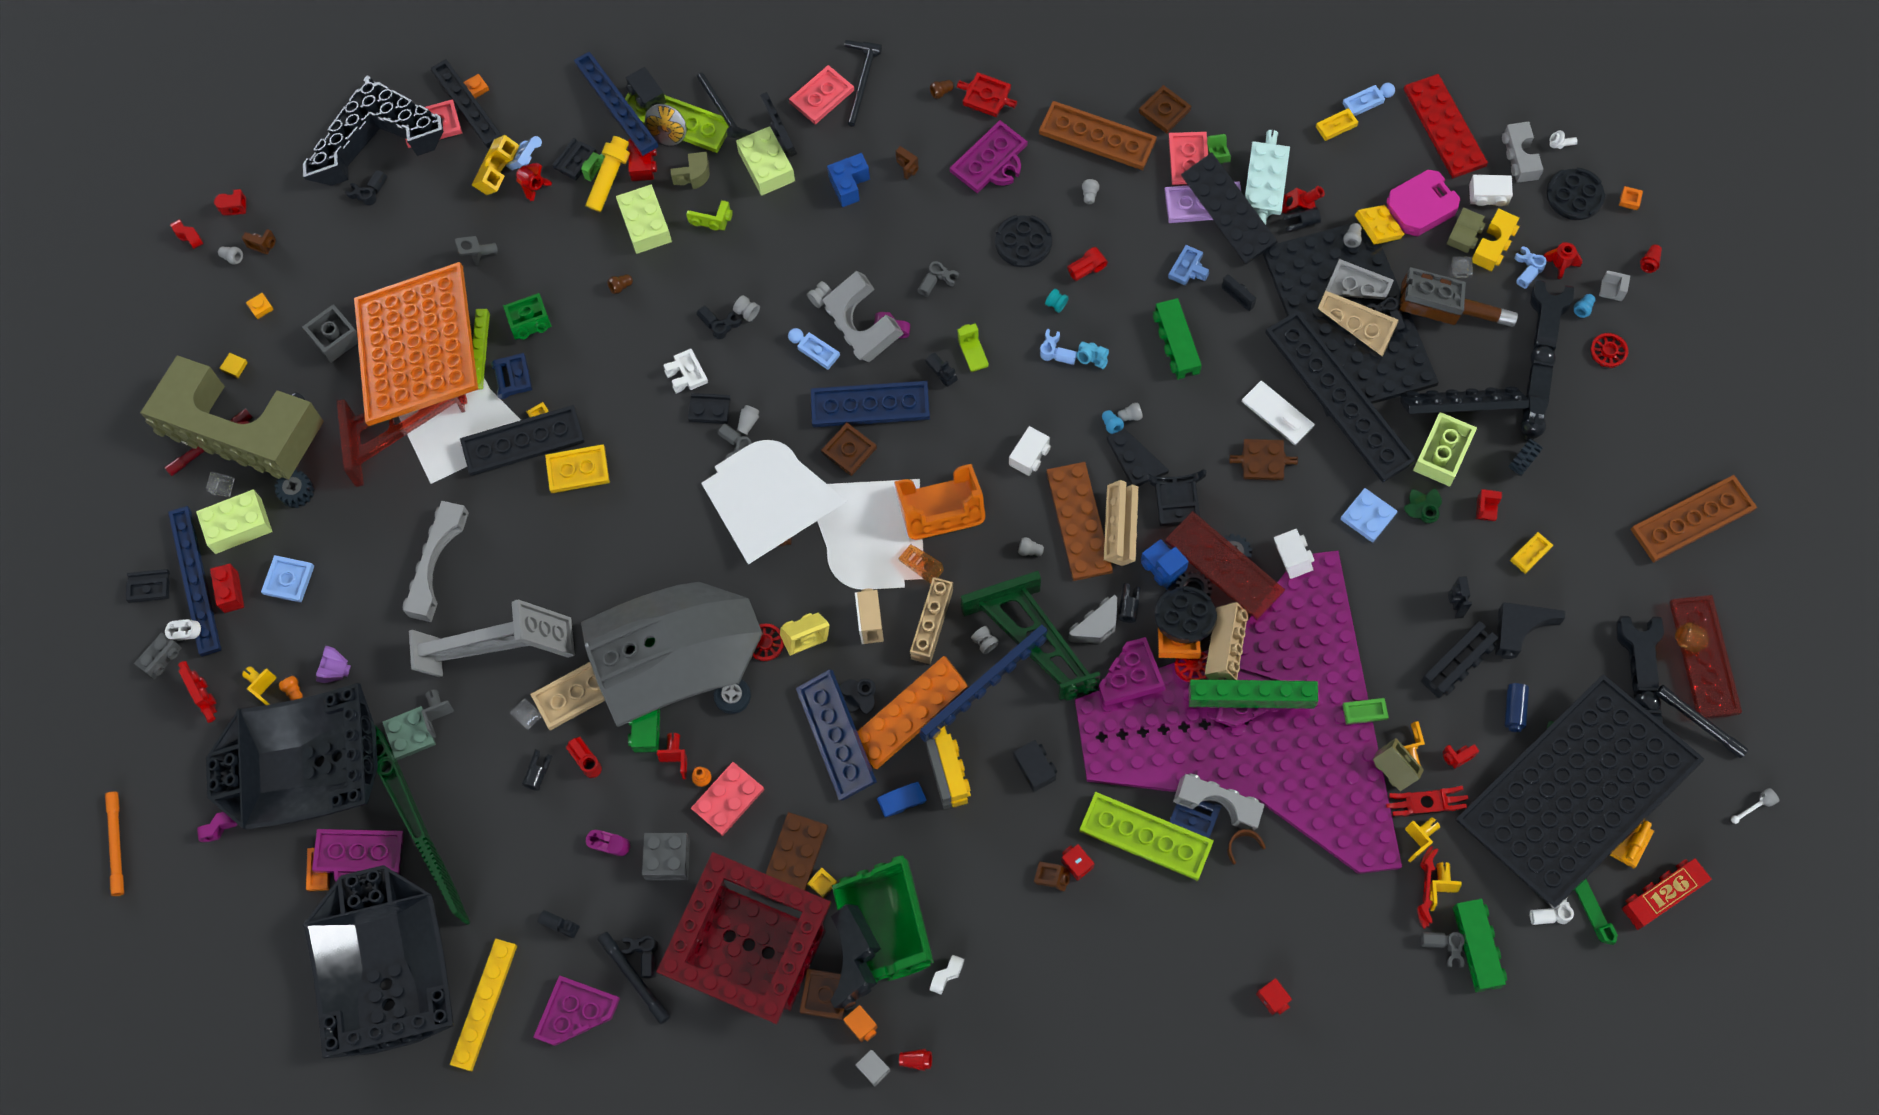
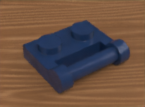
[491,353,533,399]
[1169,801,1222,838]

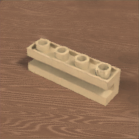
[1104,480,1138,566]
[910,577,953,664]
[1205,602,1248,680]

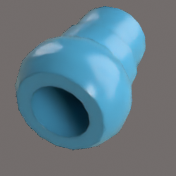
[1573,294,1595,318]
[1102,410,1124,434]

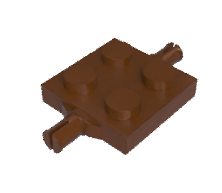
[1229,439,1298,480]

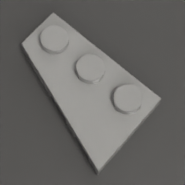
[1326,259,1394,299]

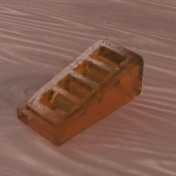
[898,544,944,583]

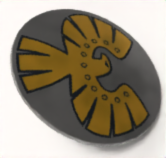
[645,104,687,146]

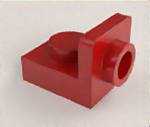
[1443,744,1479,769]

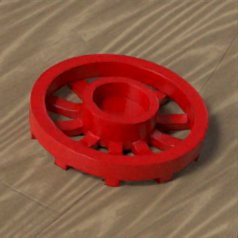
[1590,333,1628,368]
[752,624,784,661]
[1174,651,1208,682]

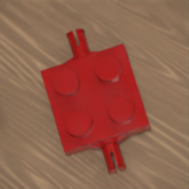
[957,72,1017,118]
[178,661,217,723]

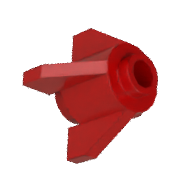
[516,163,552,201]
[1543,242,1583,279]

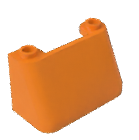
[894,464,985,540]

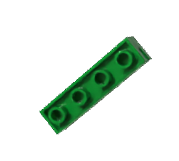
[1153,298,1202,380]
[1452,899,1507,993]

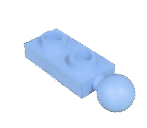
[1342,83,1395,116]
[788,328,840,370]

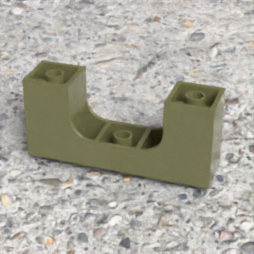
[140,355,324,480]

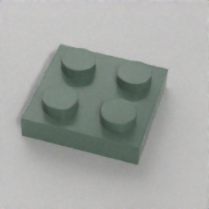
[383,706,436,760]

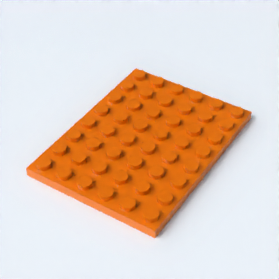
[354,262,478,426]

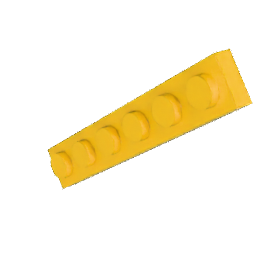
[450,938,517,1072]

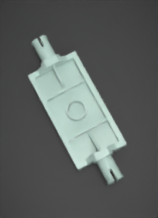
[1245,130,1290,225]

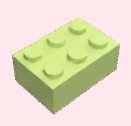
[736,126,795,196]
[616,184,672,254]
[1413,412,1477,487]
[196,489,272,554]

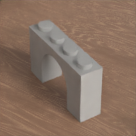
[822,271,904,362]

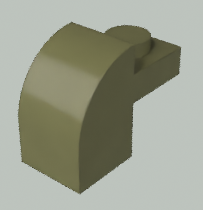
[670,152,710,189]

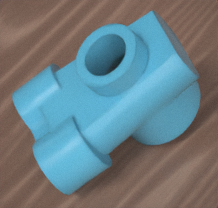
[1077,342,1109,369]

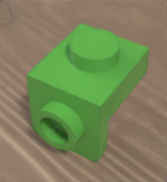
[1207,134,1231,164]
[582,152,605,182]

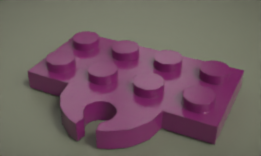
[950,120,1028,194]
[312,829,404,881]

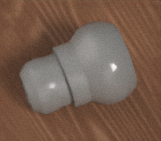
[1082,179,1099,204]
[1343,223,1362,248]
[218,246,243,265]
[1117,403,1143,422]
[1018,537,1044,557]

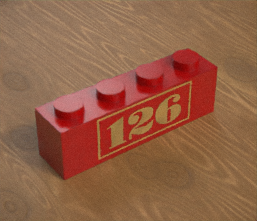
[1622,858,1712,930]

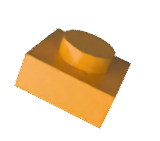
[246,293,274,319]

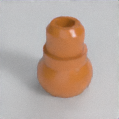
[279,676,303,701]
[692,766,712,787]

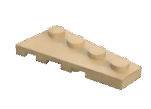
[1318,291,1399,357]

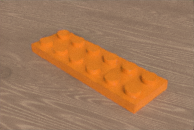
[857,656,969,769]

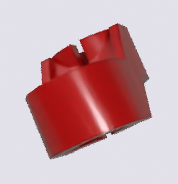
[170,219,204,249]

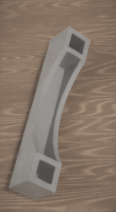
[403,501,469,622]

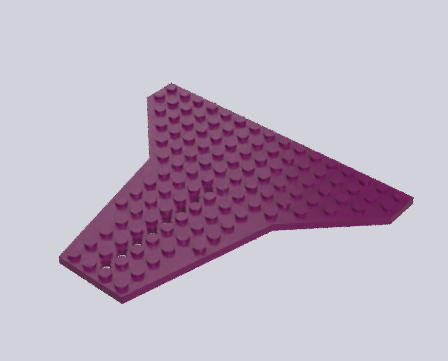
[1075,551,1402,874]

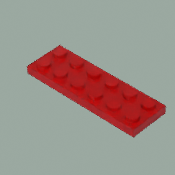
[1404,74,1488,179]

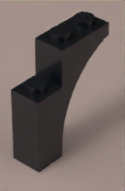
[830,904,881,1009]

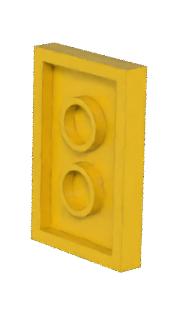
[545,444,610,493]

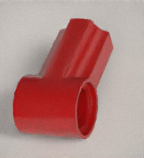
[1067,247,1108,281]
[565,737,602,778]

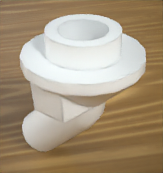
[1550,130,1577,149]

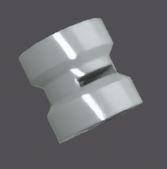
[807,281,832,308]
[733,295,760,322]
[971,626,999,654]

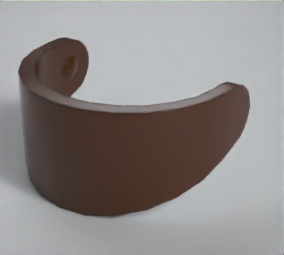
[1227,829,1266,865]

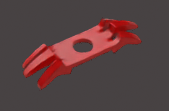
[1386,785,1468,816]
[1417,846,1438,929]

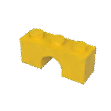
[472,135,520,195]
[1471,208,1520,272]

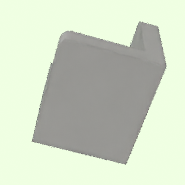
[1599,271,1630,301]
[856,1050,890,1087]

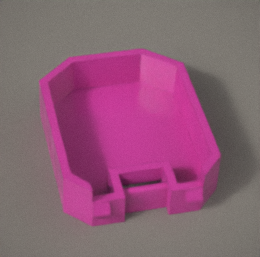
[1387,170,1460,237]

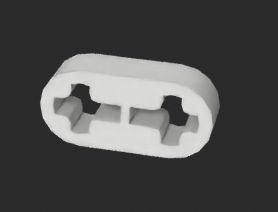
[165,619,201,641]

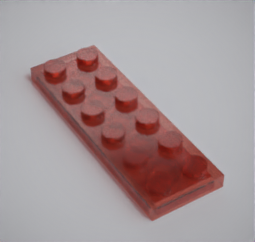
[1165,511,1285,621]
[1669,595,1742,718]

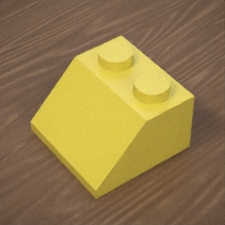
[780,613,830,656]

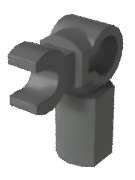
[917,261,959,297]
[718,424,752,460]
[1421,932,1465,968]

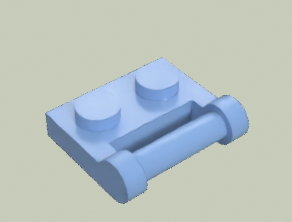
[506,136,542,170]

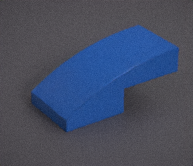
[877,782,927,818]

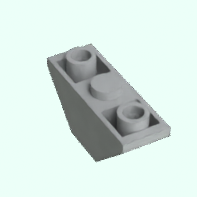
[1068,595,1117,644]

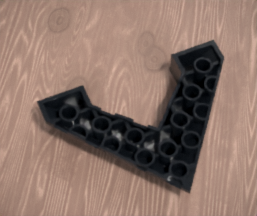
[303,75,444,186]

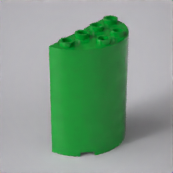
[832,856,934,982]

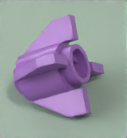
[316,646,351,683]

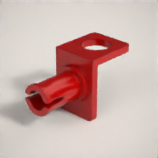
[1282,186,1325,214]
[657,733,687,780]

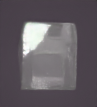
[206,472,235,497]
[510,699,542,729]

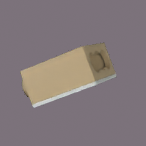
[855,588,884,644]

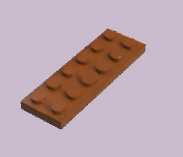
[1039,101,1157,170]
[1046,462,1113,581]
[1630,475,1757,563]

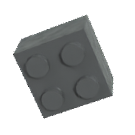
[302,304,358,363]
[642,833,690,880]

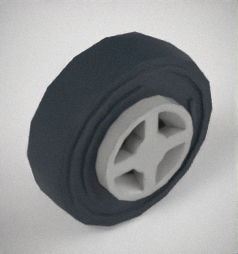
[714,679,751,714]

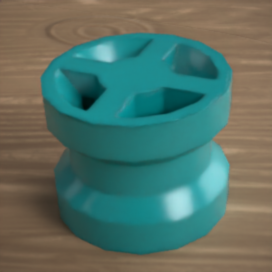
[1045,288,1069,313]

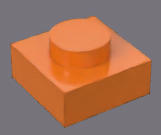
[463,74,489,98]
[1619,186,1643,210]

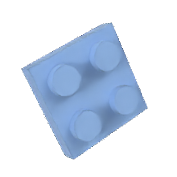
[1340,488,1398,543]
[261,555,314,603]

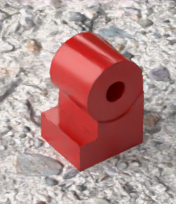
[214,189,246,215]

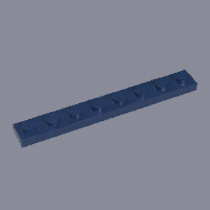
[574,51,659,156]
[168,506,222,657]
[919,624,1047,742]

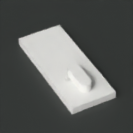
[1241,381,1315,446]

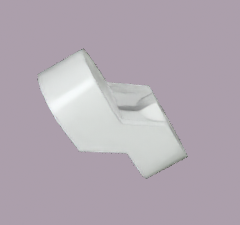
[930,955,965,994]

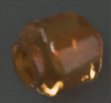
[1675,622,1709,652]

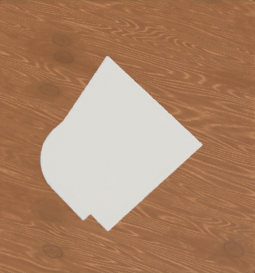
[399,379,521,484]
[701,440,847,564]
[818,479,924,590]

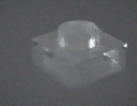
[1451,257,1473,278]

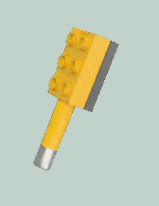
[926,726,971,810]

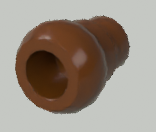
[930,80,954,99]
[607,274,633,294]

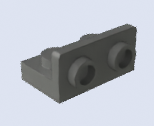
[134,632,182,679]

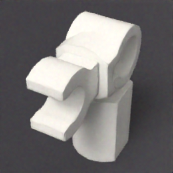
[1529,897,1574,925]

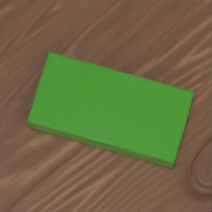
[1342,698,1389,725]

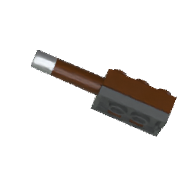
[1399,267,1518,327]

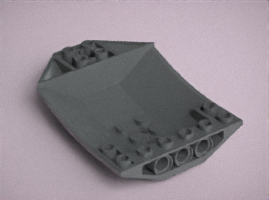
[581,582,763,727]

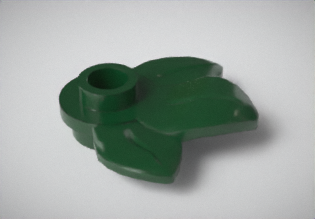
[1404,488,1442,523]

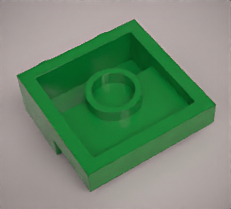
[503,293,552,340]

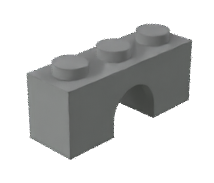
[1502,122,1543,183]

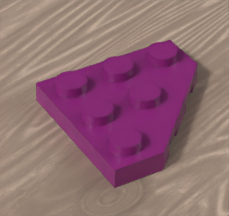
[1099,637,1165,706]
[1215,665,1293,728]
[533,975,620,1046]

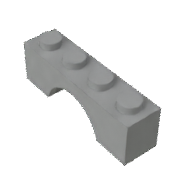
[1173,774,1265,831]

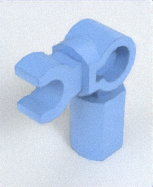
[1514,246,1546,289]
[1040,329,1077,365]

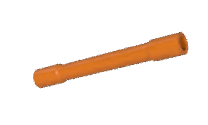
[105,792,124,896]

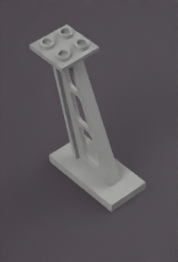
[409,599,575,677]

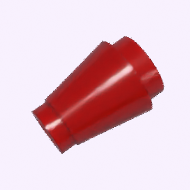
[1640,245,1662,273]
[899,1049,932,1071]

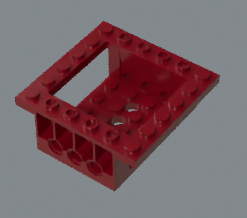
[656,852,831,1025]

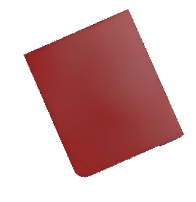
[1476,489,1502,521]

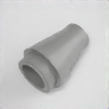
[736,405,759,436]

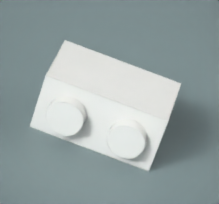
[1469,175,1513,206]
[1009,426,1051,476]
[1274,529,1314,579]

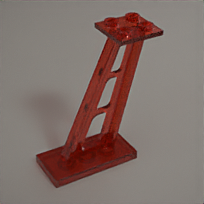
[337,394,468,487]

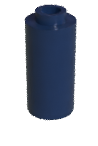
[1505,683,1529,732]

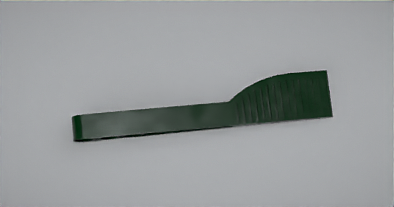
[375,725,470,925]

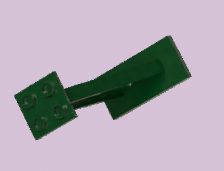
[961,571,1100,701]

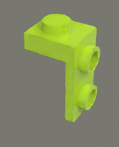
[686,200,732,231]
[957,323,989,372]

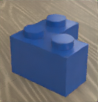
[827,153,870,207]
[1141,539,1189,590]

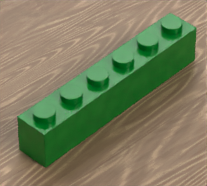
[628,637,660,752]
[1188,680,1319,709]

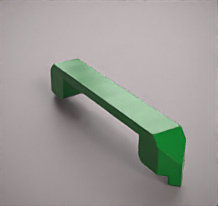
[1575,879,1618,945]

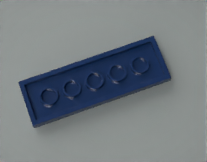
[811,381,930,427]
[796,670,877,801]

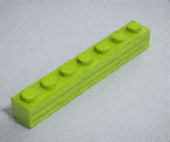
[473,309,490,390]

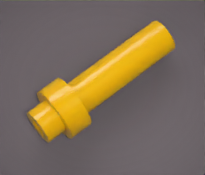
[585,136,630,212]

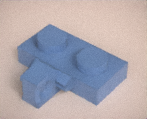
[1168,245,1209,286]

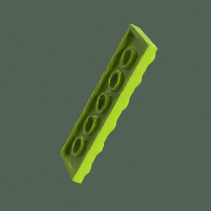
[625,92,729,153]
[1079,792,1214,881]

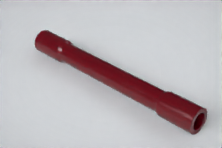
[164,408,253,476]

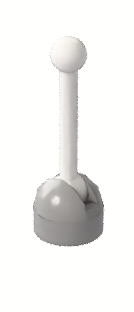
[1731,788,1779,824]

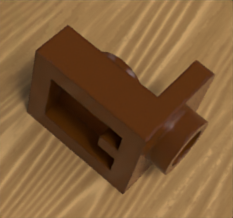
[895,146,919,180]
[242,229,276,255]
[1034,862,1070,891]

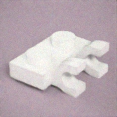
[663,349,708,394]

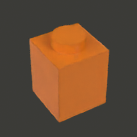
[843,1005,878,1042]

